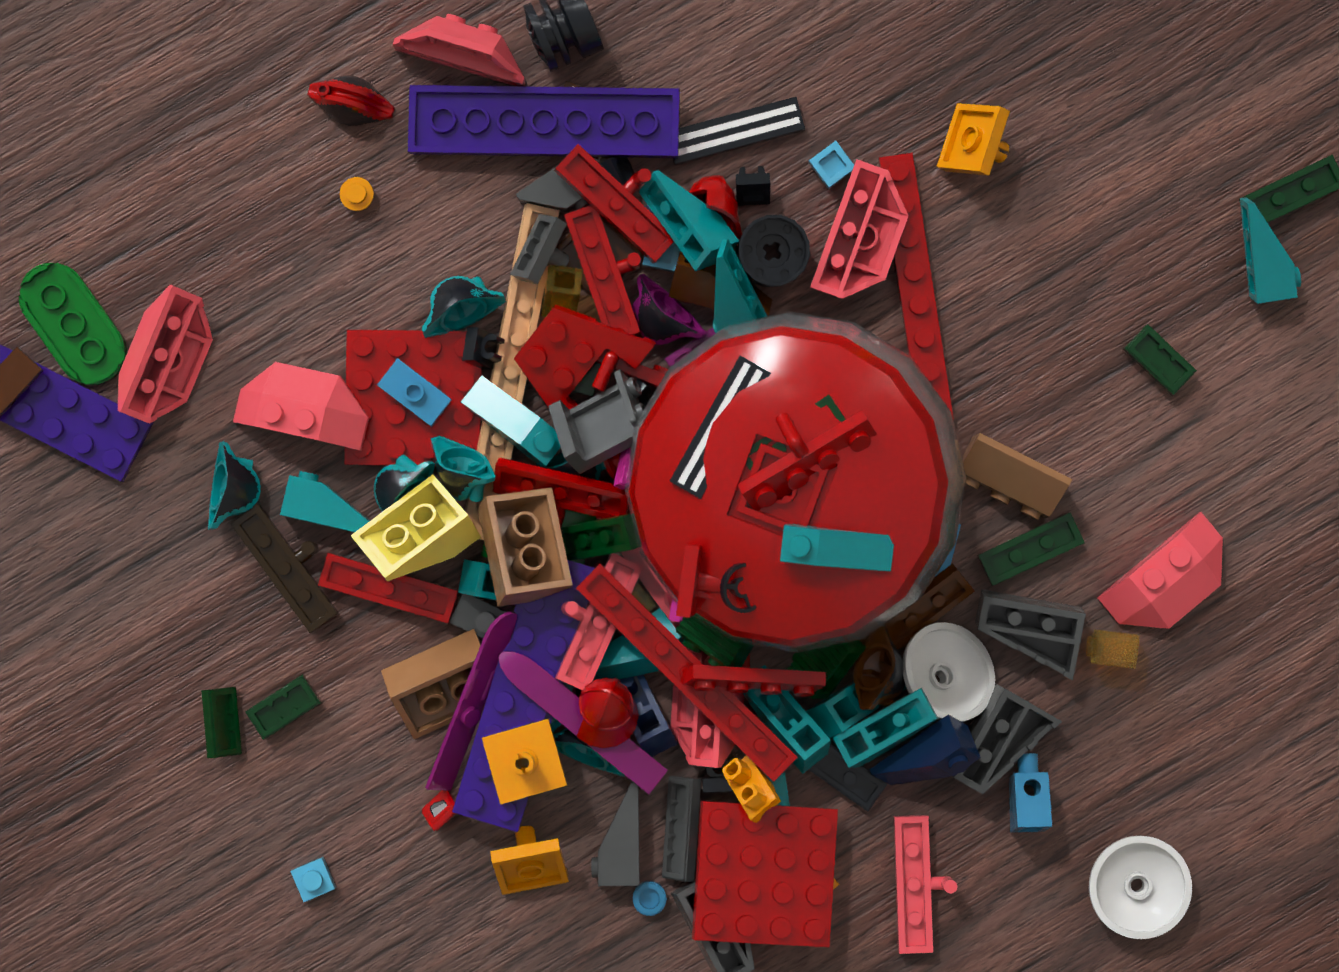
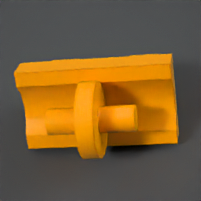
[722,756,781,823]

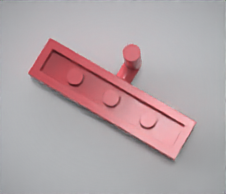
[555,553,643,690]
[893,815,957,954]

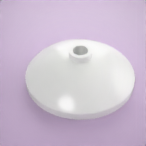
[903,622,995,722]
[1089,836,1192,939]

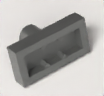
[510,214,569,285]
[449,594,506,638]

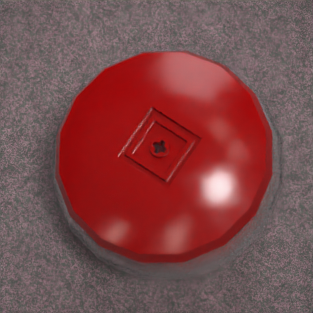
[625,311,966,653]

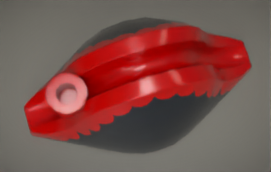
[307,75,395,126]

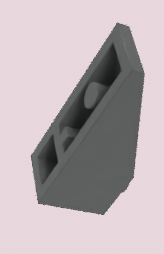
[591,781,640,886]

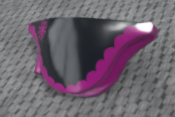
[631,274,707,345]

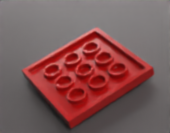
[344,330,482,466]
[692,801,838,947]

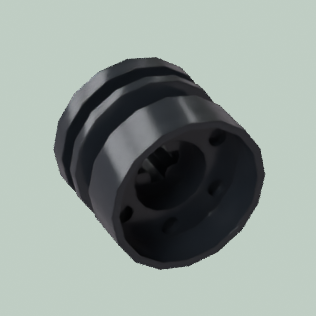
[523,0,604,72]
[736,215,810,287]

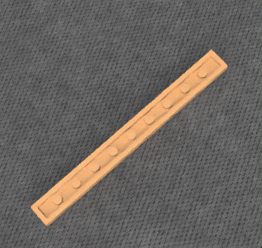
[465,203,560,540]

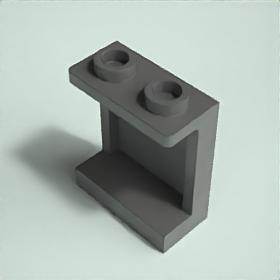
[548,369,649,474]

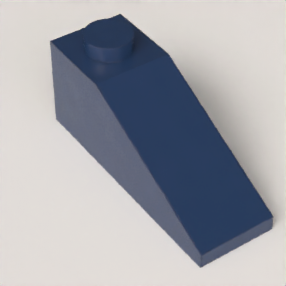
[619,674,678,757]
[870,714,981,785]

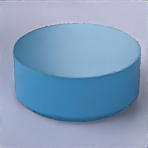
[633,881,667,916]

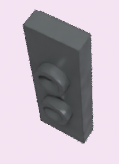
[662,776,701,882]

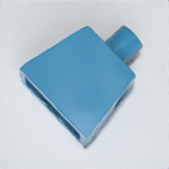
[1009,753,1052,833]

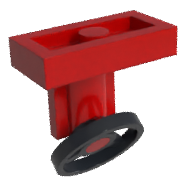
[676,543,757,618]

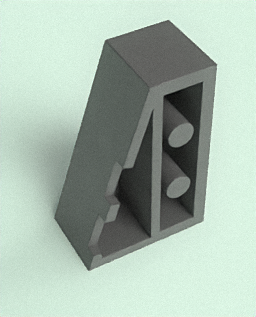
[975,589,1086,680]
[952,684,1062,794]
[671,879,755,972]

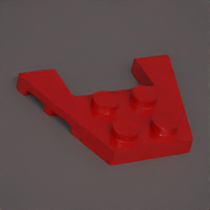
[514,304,656,410]

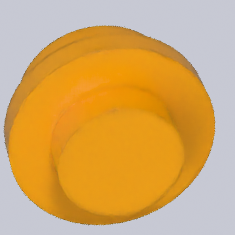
[340,177,374,211]

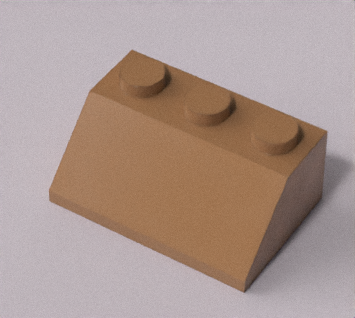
[955,433,1072,520]
[478,488,573,607]
[381,629,485,740]

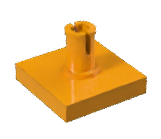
[937,103,1010,176]
[482,718,568,805]
[490,826,569,895]

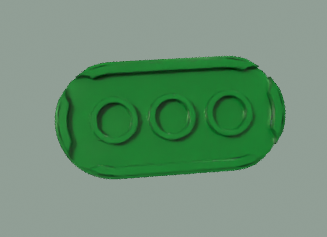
[19,263,127,385]

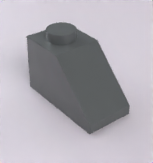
[516,166,590,213]

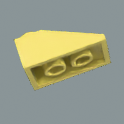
[351,474,481,581]

